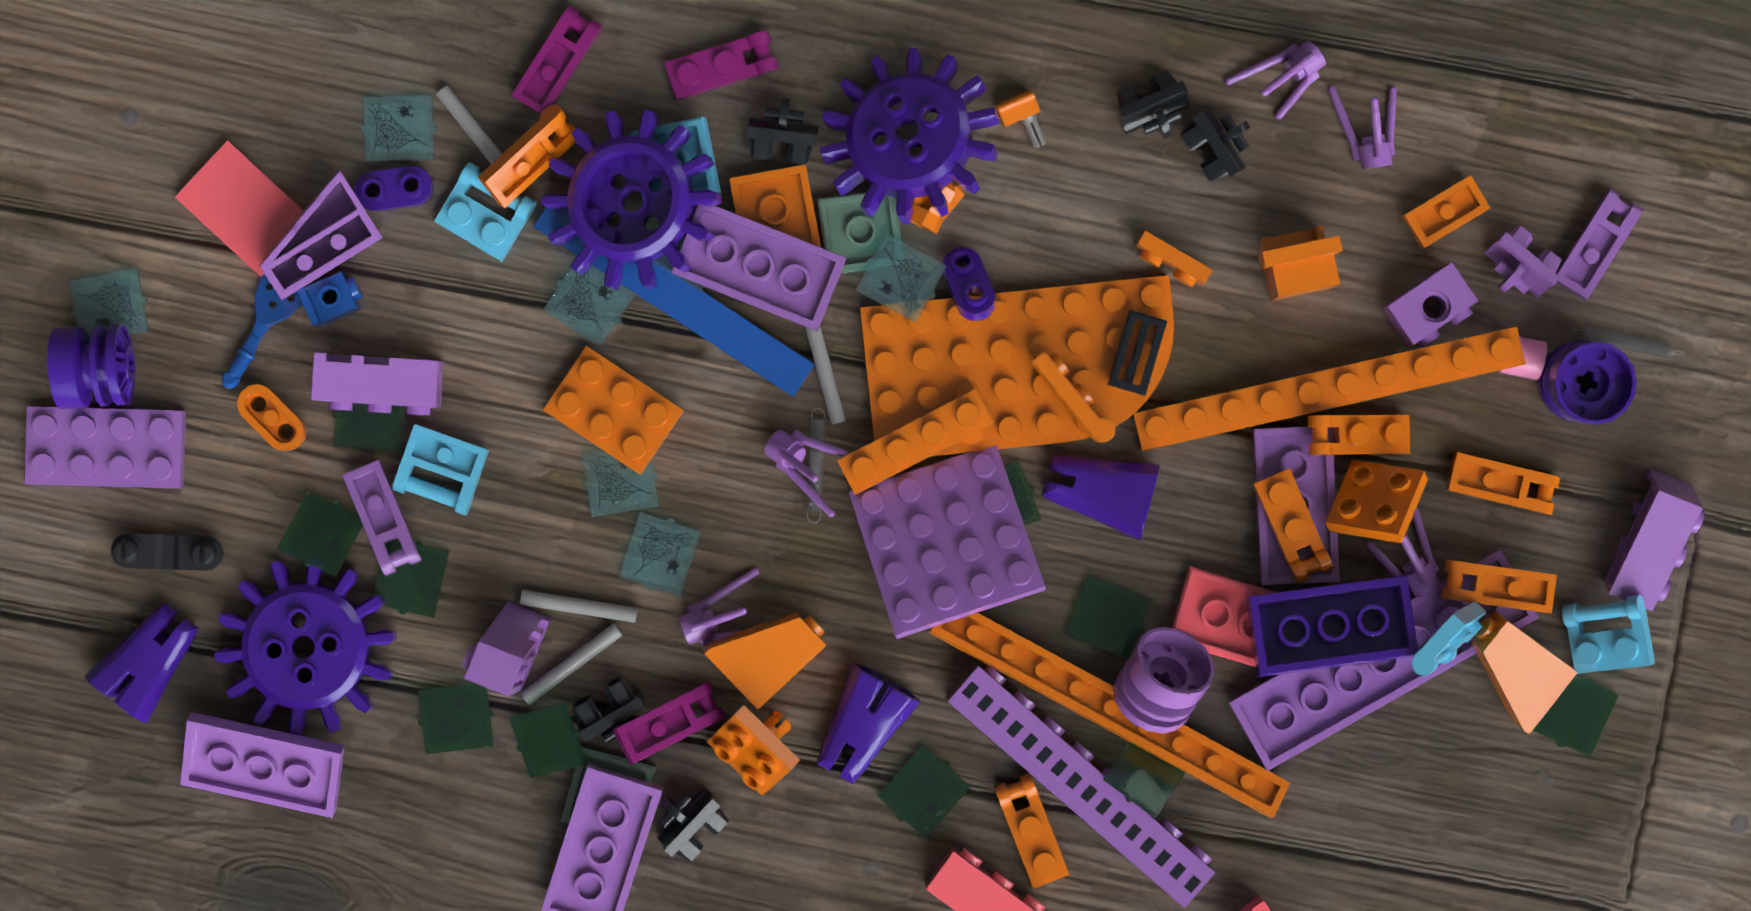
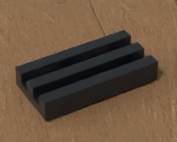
[1107,310,1167,396]

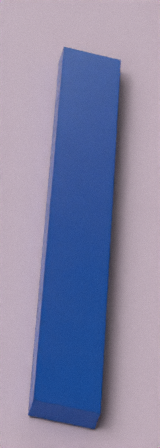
[534,207,815,397]

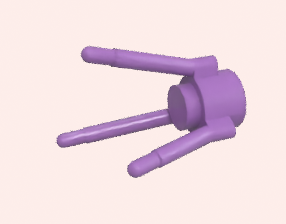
[1225,40,1326,119]
[1328,86,1397,169]
[765,429,847,517]
[1366,507,1441,597]
[680,568,759,646]

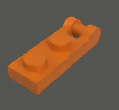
[478,104,576,208]
[1031,351,1116,443]
[1308,415,1410,455]
[1445,452,1561,515]
[1252,468,1333,584]
[1441,560,1557,614]
[994,773,1070,889]

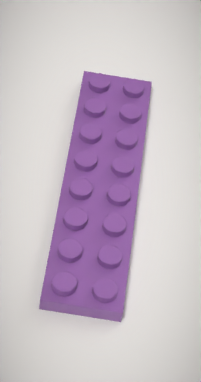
[1228,550,1539,771]

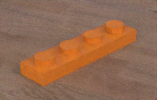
[837,389,994,495]

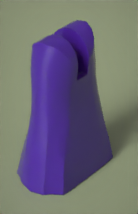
[1041,455,1160,540]
[84,602,199,723]
[816,662,921,784]

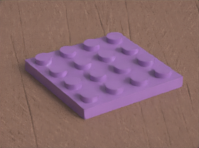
[849,445,1046,639]

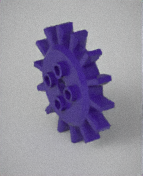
[820,48,1000,224]
[541,110,722,290]
[214,557,398,736]

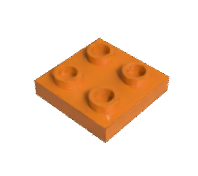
[1325,460,1428,543]
[707,705,800,796]

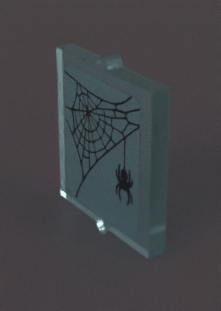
[361,95,437,162]
[856,234,947,322]
[543,266,635,348]
[70,269,149,340]
[582,451,659,517]
[619,512,701,596]

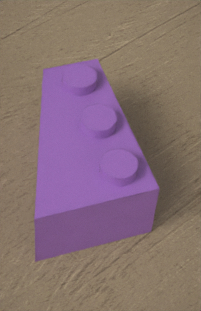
[259,169,383,300]
[311,353,444,415]
[1604,468,1705,611]
[462,600,552,697]

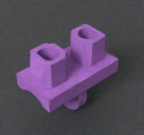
[1485,225,1562,298]

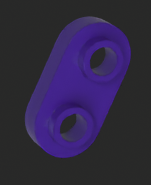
[354,166,434,212]
[943,247,995,321]

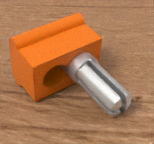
[994,89,1046,148]

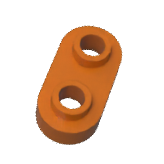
[237,384,306,451]

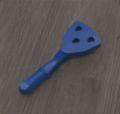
[222,274,303,389]

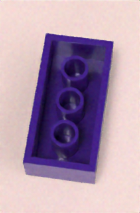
[1246,576,1418,677]

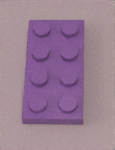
[672,205,847,332]
[24,407,186,489]
[1252,427,1340,585]
[180,712,345,818]
[541,764,663,911]

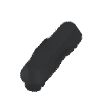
[111,533,224,571]

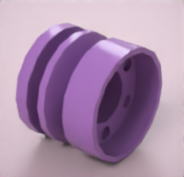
[1113,627,1215,733]

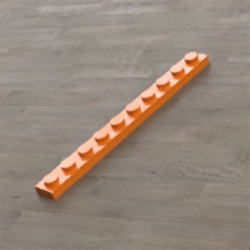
[1133,327,1526,451]
[929,612,1290,818]

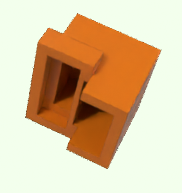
[1257,225,1343,301]

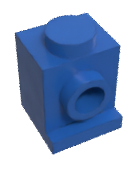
[297,272,363,328]

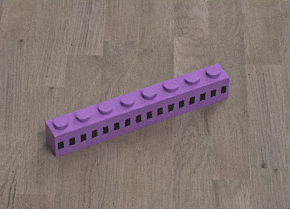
[947,664,1215,908]

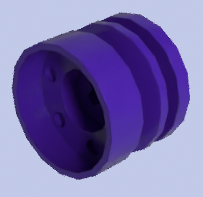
[47,324,136,409]
[1537,341,1637,425]

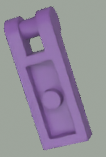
[1556,188,1643,300]
[342,460,422,576]

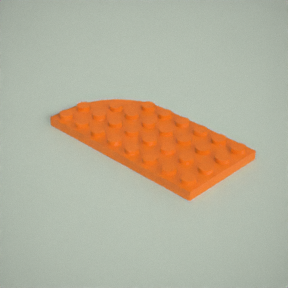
[860,275,1174,457]

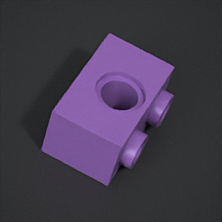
[1381,262,1478,348]

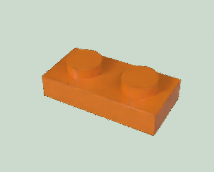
[1402,175,1491,249]
[1135,230,1213,288]

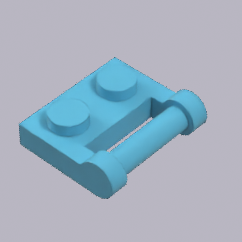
[434,162,537,262]
[392,424,490,516]
[1562,595,1655,674]
[1412,601,1486,676]

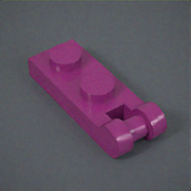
[511,5,603,115]
[664,31,780,101]
[613,682,726,765]

